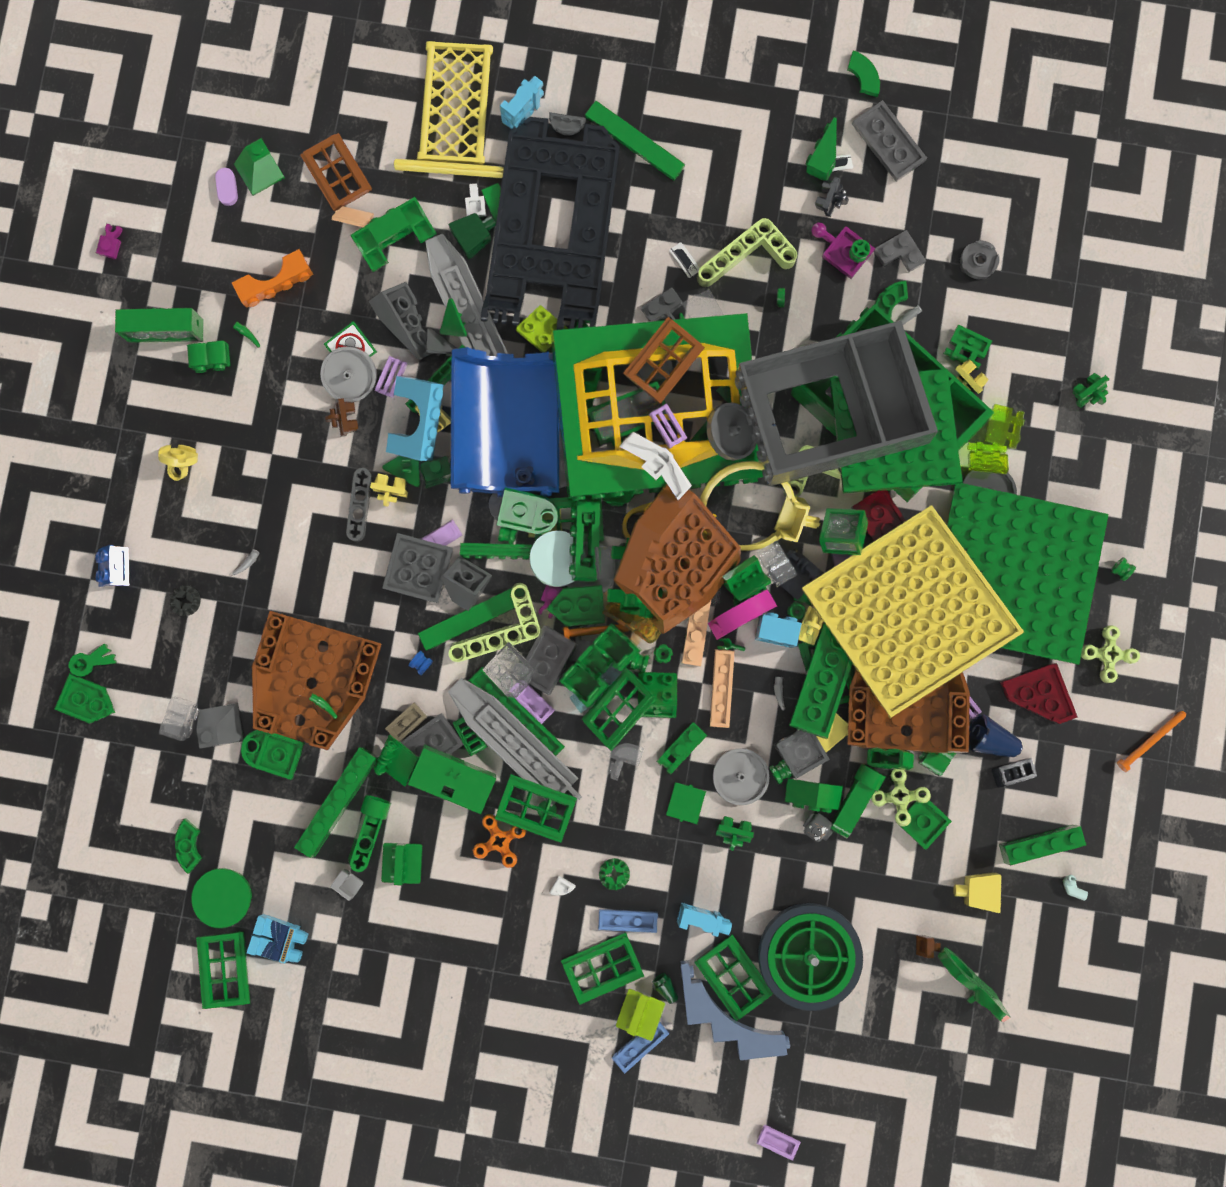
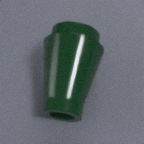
[652,973,679,1004]

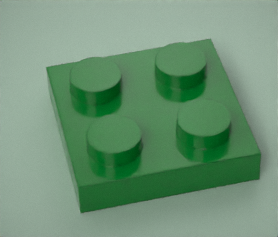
[899,794,952,850]

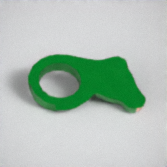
[938,947,1011,1022]

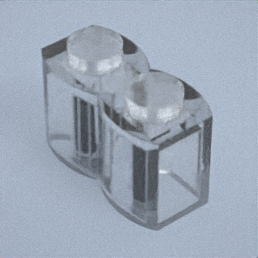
[757,541,797,587]
[159,696,199,741]

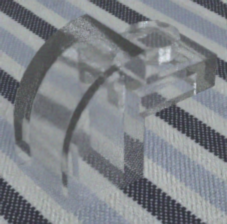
[608,743,644,781]

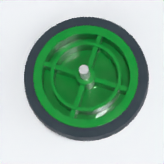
[758,903,863,1011]

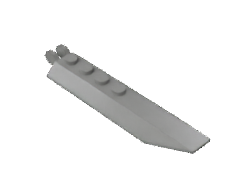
[425,234,508,357]
[448,678,582,807]

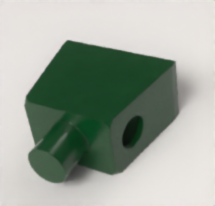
[448,213,496,260]
[420,456,451,488]

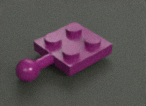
[811,223,875,279]

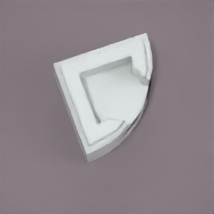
[549,876,576,896]

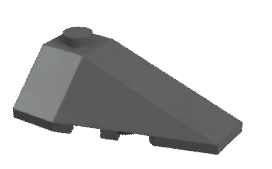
[369,282,432,360]

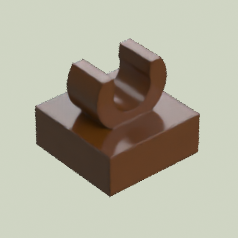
[916,935,941,958]

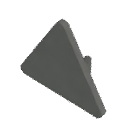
[426,328,458,356]

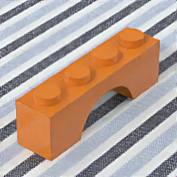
[232,249,313,308]

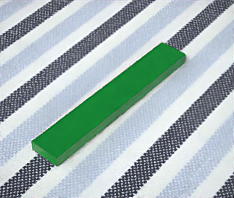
[585,101,685,181]
[418,588,525,651]
[469,667,565,756]

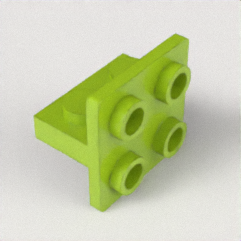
[516,305,568,353]
[616,989,666,1041]

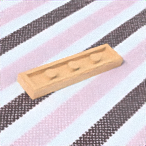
[710,649,735,728]

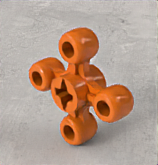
[473,813,527,868]

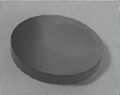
[707,403,756,461]
[962,465,1017,495]

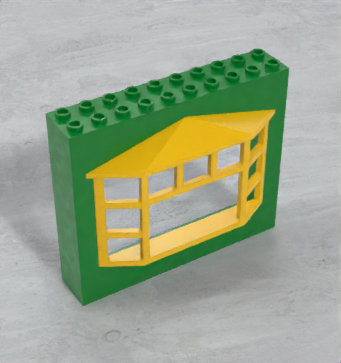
[551,313,763,501]

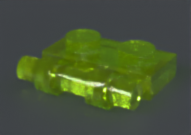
[984,404,1025,449]
[967,441,1009,474]

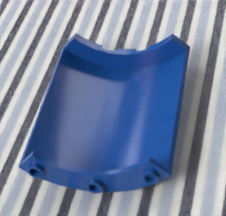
[451,347,559,497]

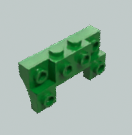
[350,197,436,272]

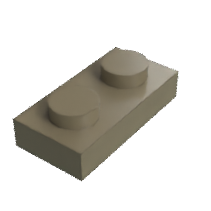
[385,702,428,742]

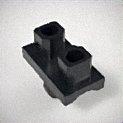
[815,177,849,217]

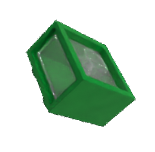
[819,508,868,555]

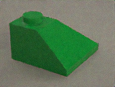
[234,138,285,196]

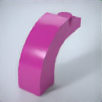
[708,589,777,640]

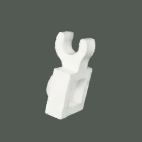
[465,184,486,217]

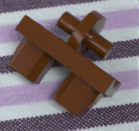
[325,398,358,437]

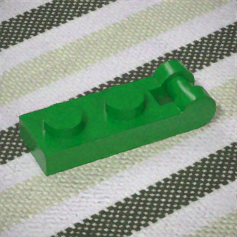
[656,722,707,775]

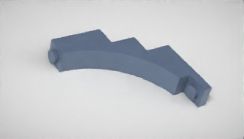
[680,960,790,1060]

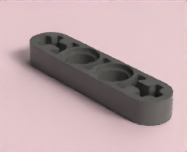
[346,468,372,542]

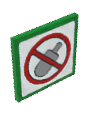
[324,321,377,357]

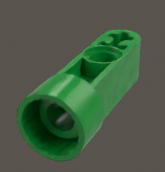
[831,763,886,838]
[348,795,392,872]

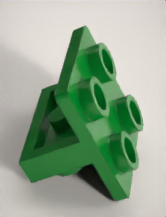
[722,555,771,603]
[381,843,423,886]

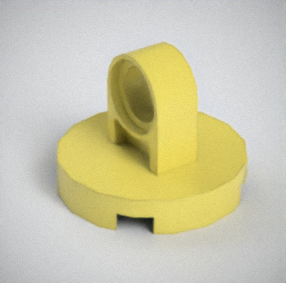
[158,445,198,481]

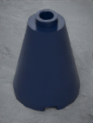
[969,714,1023,758]

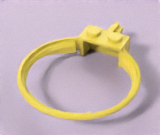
[700,461,820,551]

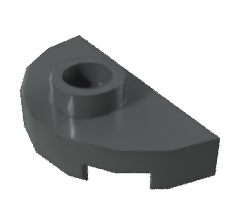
[549,112,586,135]

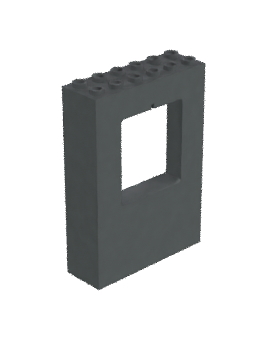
[734,321,938,486]

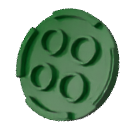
[192,868,252,928]

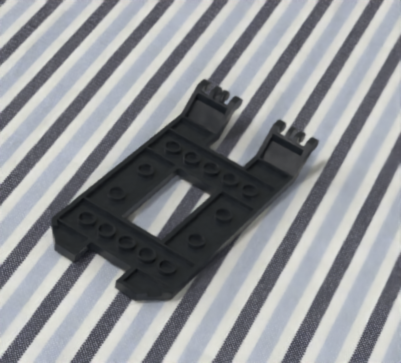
[481,117,620,330]

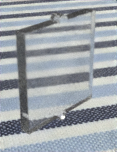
[683,289,724,318]
[595,547,615,580]

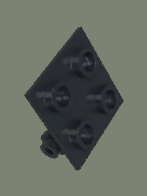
[769,548,824,601]

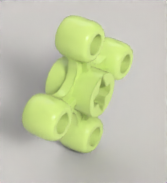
[1081,625,1140,683]
[871,769,931,827]

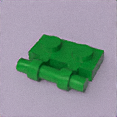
[943,324,992,370]

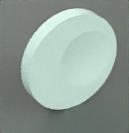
[530,531,586,587]

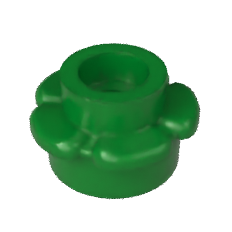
[787,602,806,621]
[654,644,673,663]

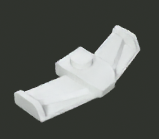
[619,432,692,500]

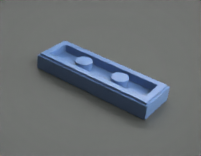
[598,909,658,933]
[612,1021,669,1074]

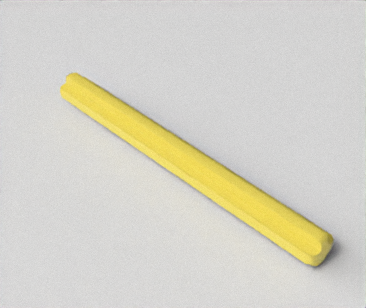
[394,159,504,178]

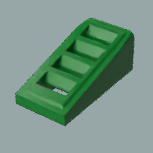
[453,717,488,757]

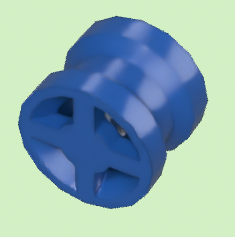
[409,651,433,675]

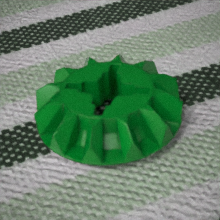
[599,858,630,890]

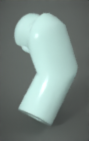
[1063,875,1088,901]

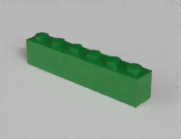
[294,747,379,858]

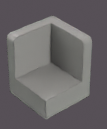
[330,869,364,901]

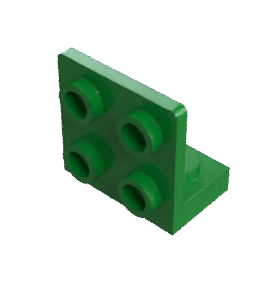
[638,672,677,718]

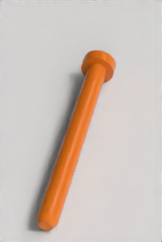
[563,622,648,639]
[1117,711,1186,772]

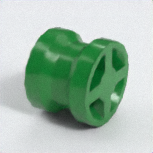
[849,239,870,263]
[498,526,518,544]
[1111,557,1136,581]
[630,653,650,673]
[769,760,792,784]

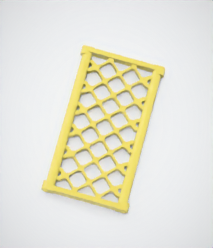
[417,41,493,165]

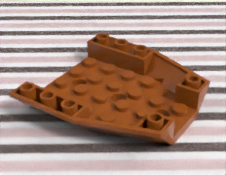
[614,484,741,634]
[252,611,382,750]
[847,669,970,753]

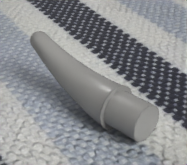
[900,305,922,325]
[233,549,260,575]
[774,677,785,710]

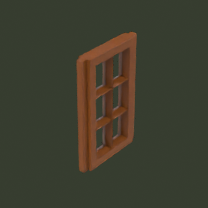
[300,133,372,211]
[623,317,705,404]

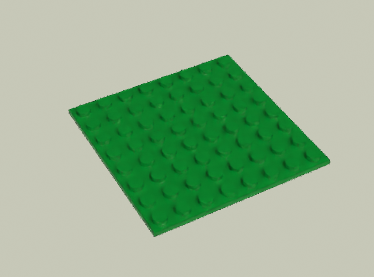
[947,483,1109,665]

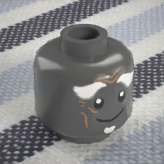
[803,813,833,842]

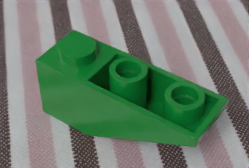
[805,117,837,181]

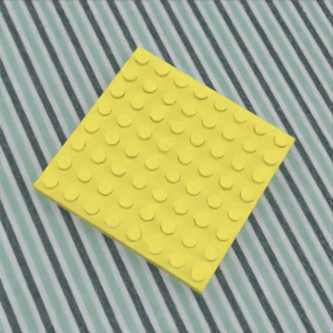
[802,505,1024,718]

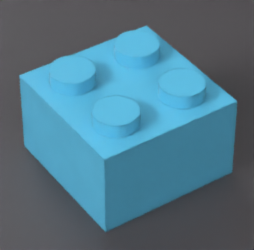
[755,612,802,648]

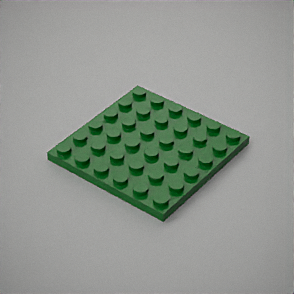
[830,369,963,494]

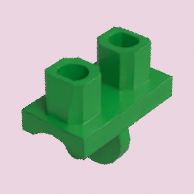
[1073,373,1110,408]
[716,816,754,851]

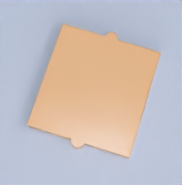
[332,206,374,227]

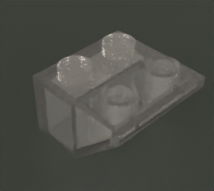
[483,642,535,698]

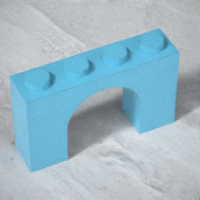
[386,376,444,461]

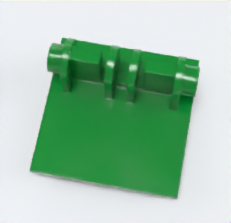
[374,735,419,787]

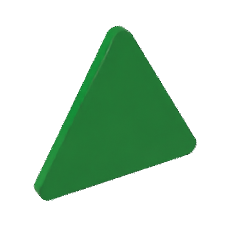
[440,298,467,337]
[382,455,420,487]

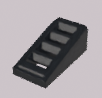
[992,758,1038,788]

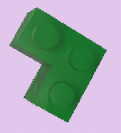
[785,778,843,813]

